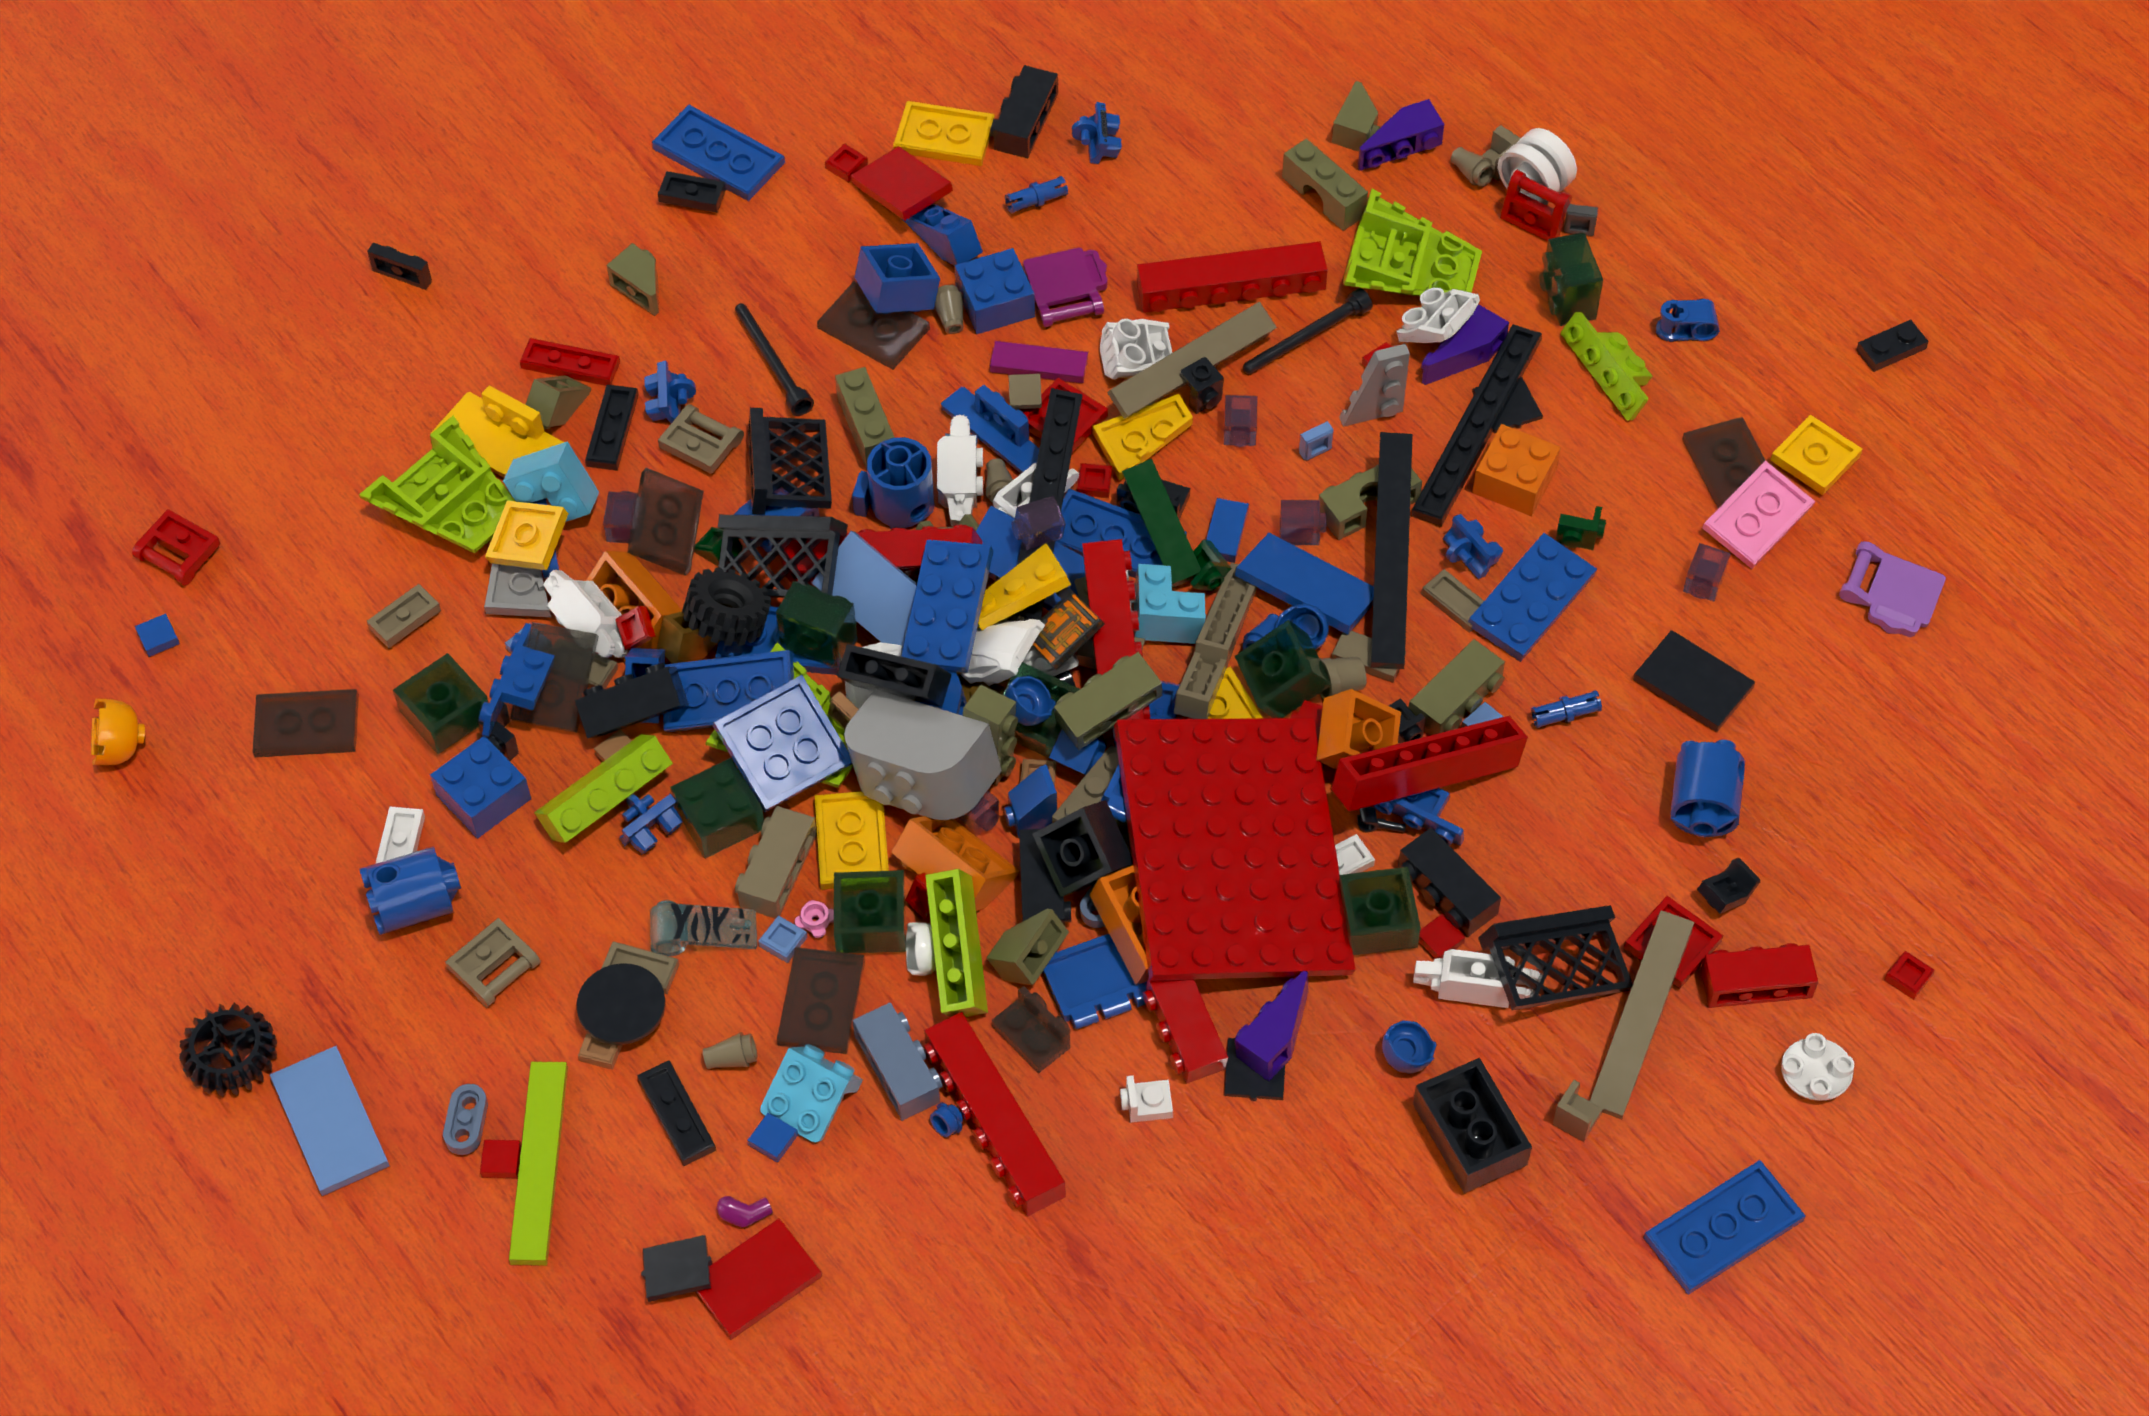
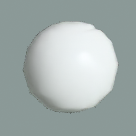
[906,922,936,976]

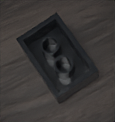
[1413,1058,1532,1193]

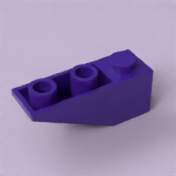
[1358,99,1444,171]
[1421,304,1509,385]
[1235,971,1309,1081]

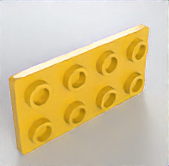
[431,385,564,478]

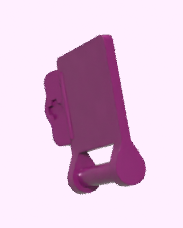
[1023,248,1108,328]

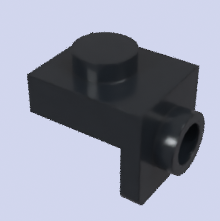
[1181,357,1224,414]
[1389,698,1426,744]
[477,703,519,761]
[1697,858,1760,914]

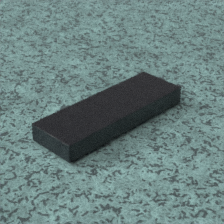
[585,384,639,471]
[637,1060,716,1166]

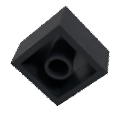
[1033,800,1133,897]

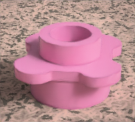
[795,900,836,938]

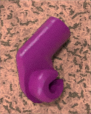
[717,1196,773,1228]

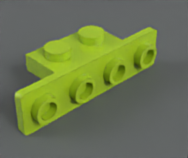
[1561,312,1653,421]

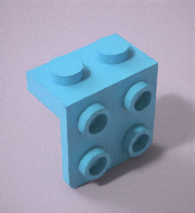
[760,1044,863,1143]

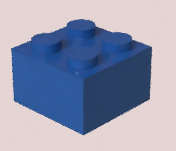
[854,243,940,314]
[954,248,1035,334]
[430,736,531,839]

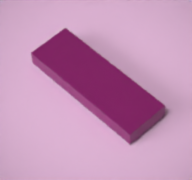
[990,341,1088,383]

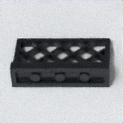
[748,407,832,515]
[718,514,848,600]
[1478,905,1633,1011]

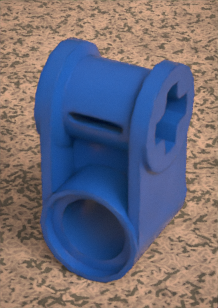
[1656,299,1720,342]

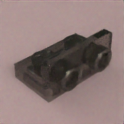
[992,986,1071,1074]

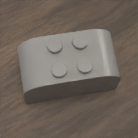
[844,689,1002,820]

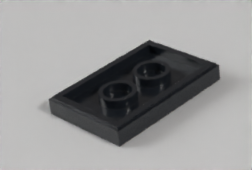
[1633,630,1755,732]

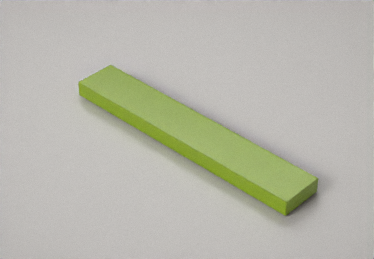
[509,1062,568,1265]

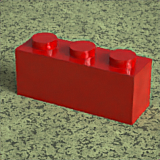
[1701,943,1818,1008]
[1143,978,1228,1084]

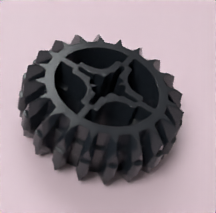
[179,1002,277,1097]

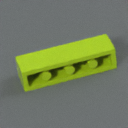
[534,734,673,843]
[925,869,988,1017]

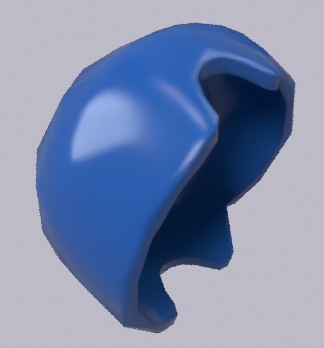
[1274,603,1329,655]
[1004,676,1056,726]
[1382,1020,1436,1074]

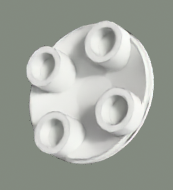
[1781,1033,1855,1100]

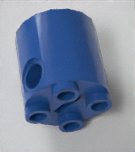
[867,437,934,529]
[1671,739,1745,837]
[359,846,461,935]

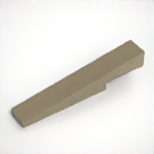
[1107,301,1277,419]
[1174,563,1257,719]
[1590,910,1694,1119]

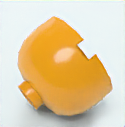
[91,698,145,765]

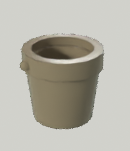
[1314,657,1367,700]

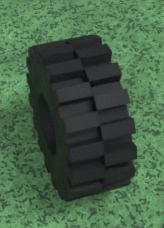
[682,568,771,646]

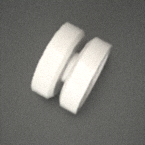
[1497,128,1577,205]

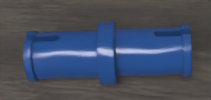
[1005,176,1068,213]
[1531,690,1602,728]

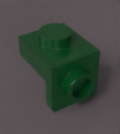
[1555,506,1606,550]
[1190,540,1232,591]

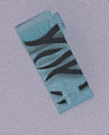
[650,900,757,956]

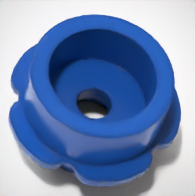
[930,1103,963,1137]

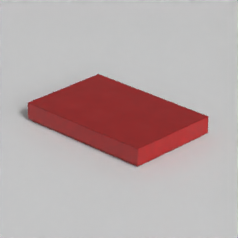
[850,146,953,220]
[695,1218,822,1340]

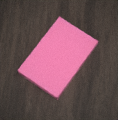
[1702,460,1815,569]

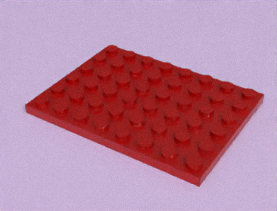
[1114,718,1356,981]

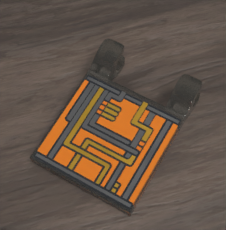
[1013,587,1105,670]

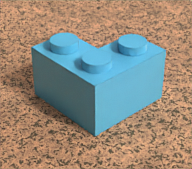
[503,441,599,522]
[1134,564,1206,644]

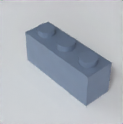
[853,1002,943,1121]

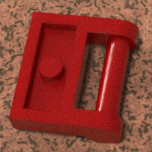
[1500,169,1572,244]
[132,509,221,585]

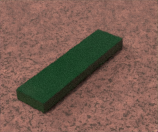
[1122,459,1201,588]

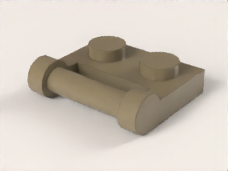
[658,404,744,474]
[445,918,541,1007]

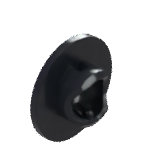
[577,963,666,1045]

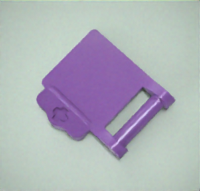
[1839,541,1946,637]

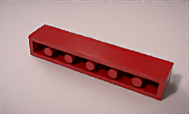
[1137,241,1328,313]
[782,525,983,583]
[1082,539,1150,740]
[1331,715,1528,811]
[922,1012,1066,1217]

